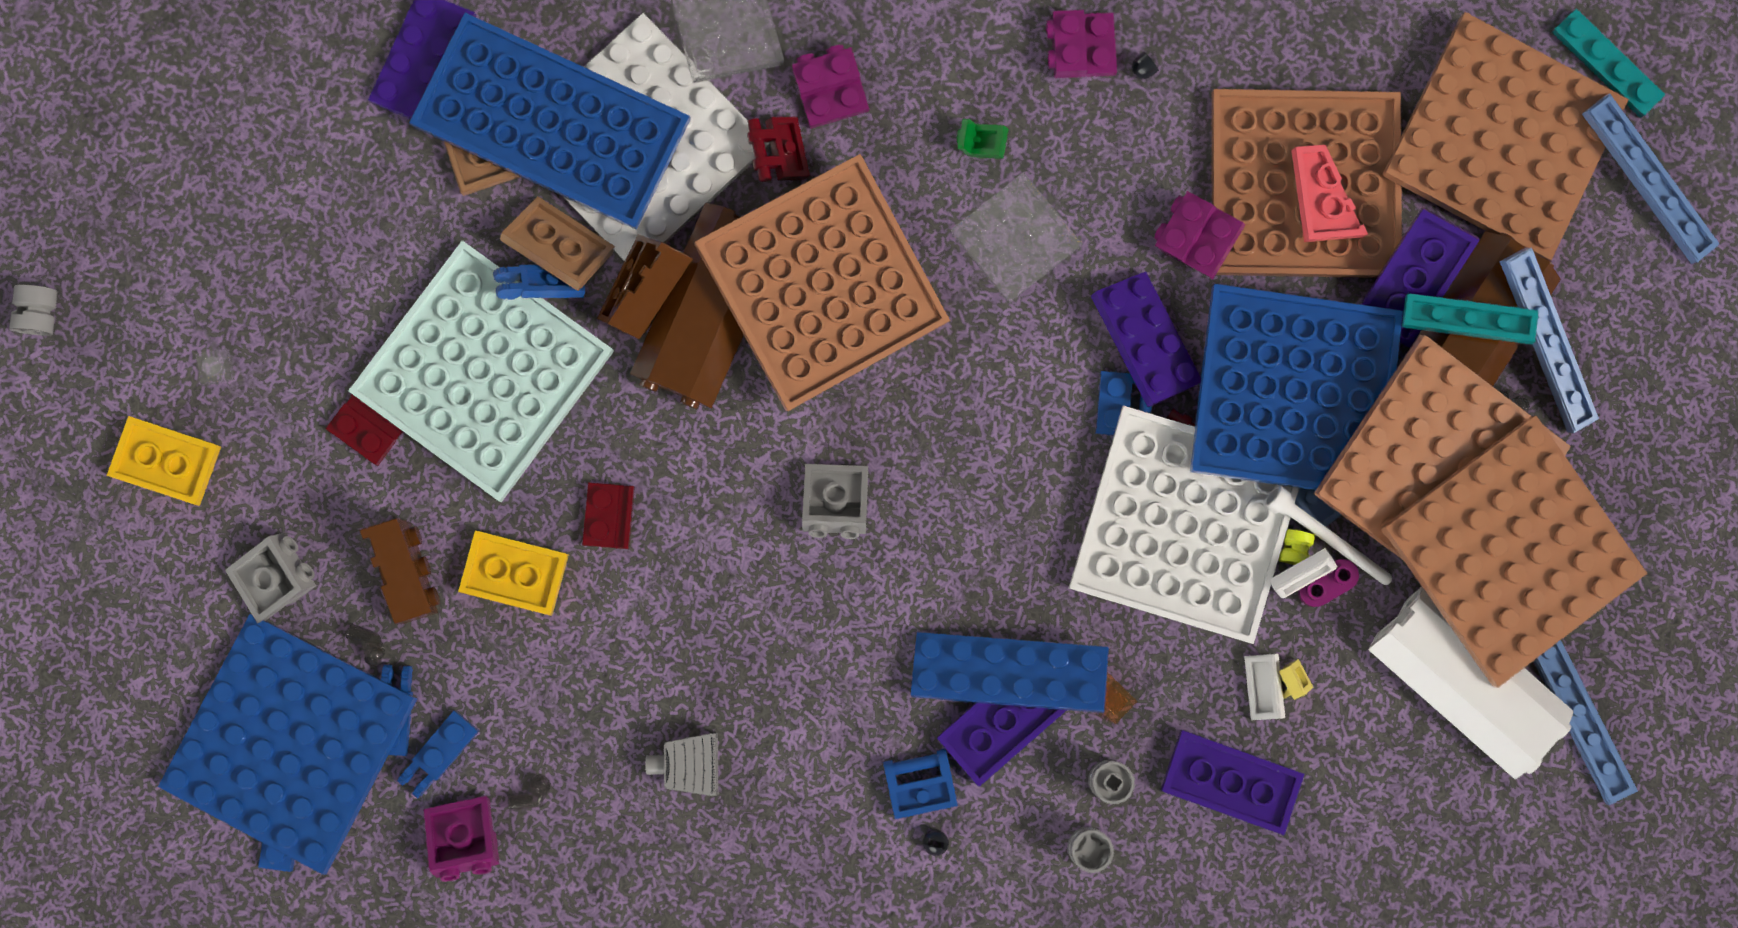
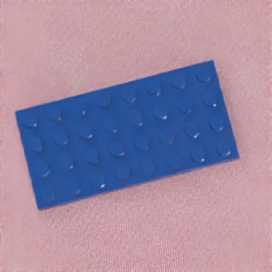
[409,13,691,230]

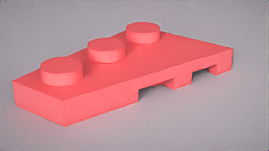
[1291,145,1368,242]

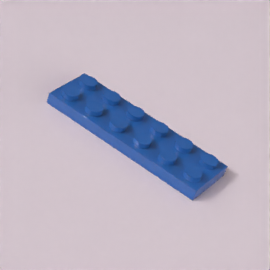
[911,632,1109,713]

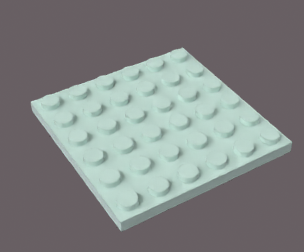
[348,241,614,502]

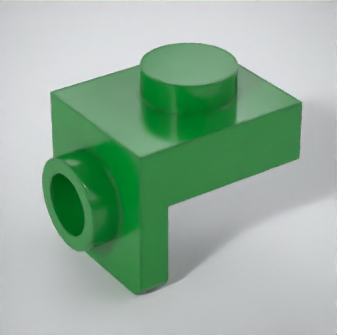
[957,119,1009,159]

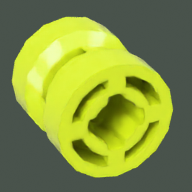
[1278,529,1315,565]

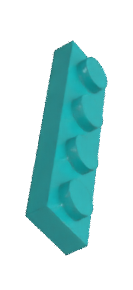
[1552,8,1666,119]
[1402,293,1539,344]

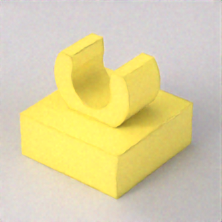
[1279,659,1313,700]

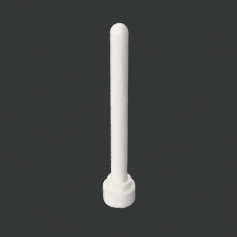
[1264,485,1392,585]

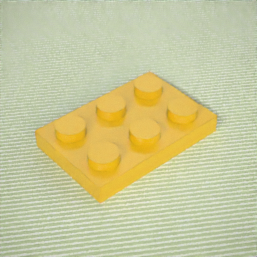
[106,416,221,506]
[458,530,569,616]

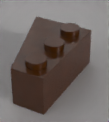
[597,234,693,339]
[360,518,440,625]

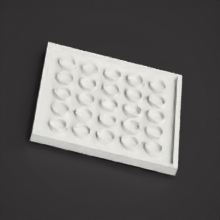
[563,13,770,261]
[1069,406,1299,644]

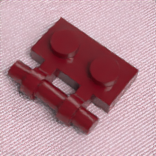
[747,117,810,182]

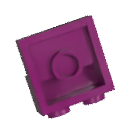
[1046,10,1117,78]
[792,45,869,129]
[1154,191,1245,279]
[424,796,500,882]

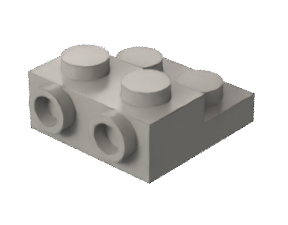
[802,464,869,539]
[225,533,316,623]

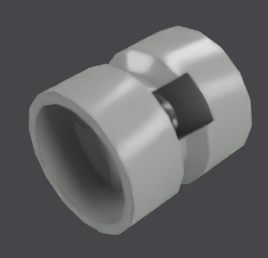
[9,285,58,336]
[1088,760,1135,804]
[1067,827,1114,873]

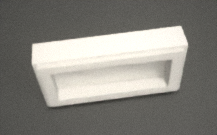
[1269,548,1337,599]
[1244,654,1285,720]

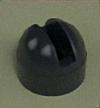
[1132,51,1159,79]
[923,829,949,856]

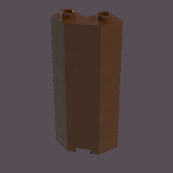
[630,203,744,410]
[1400,231,1561,386]

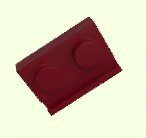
[325,394,403,466]
[582,482,635,550]

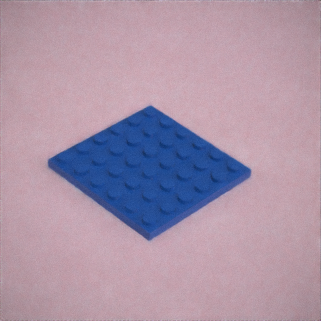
[1190,284,1403,490]
[158,614,418,875]

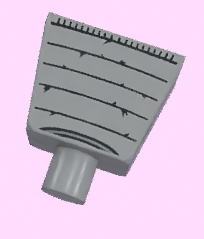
[645,733,719,796]

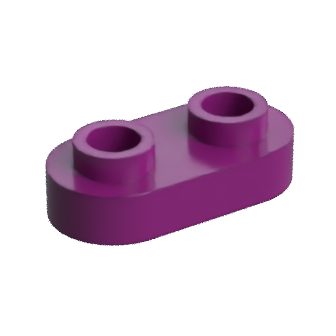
[1298,559,1359,607]

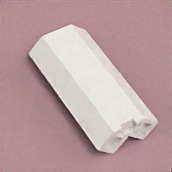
[1368,587,1574,779]

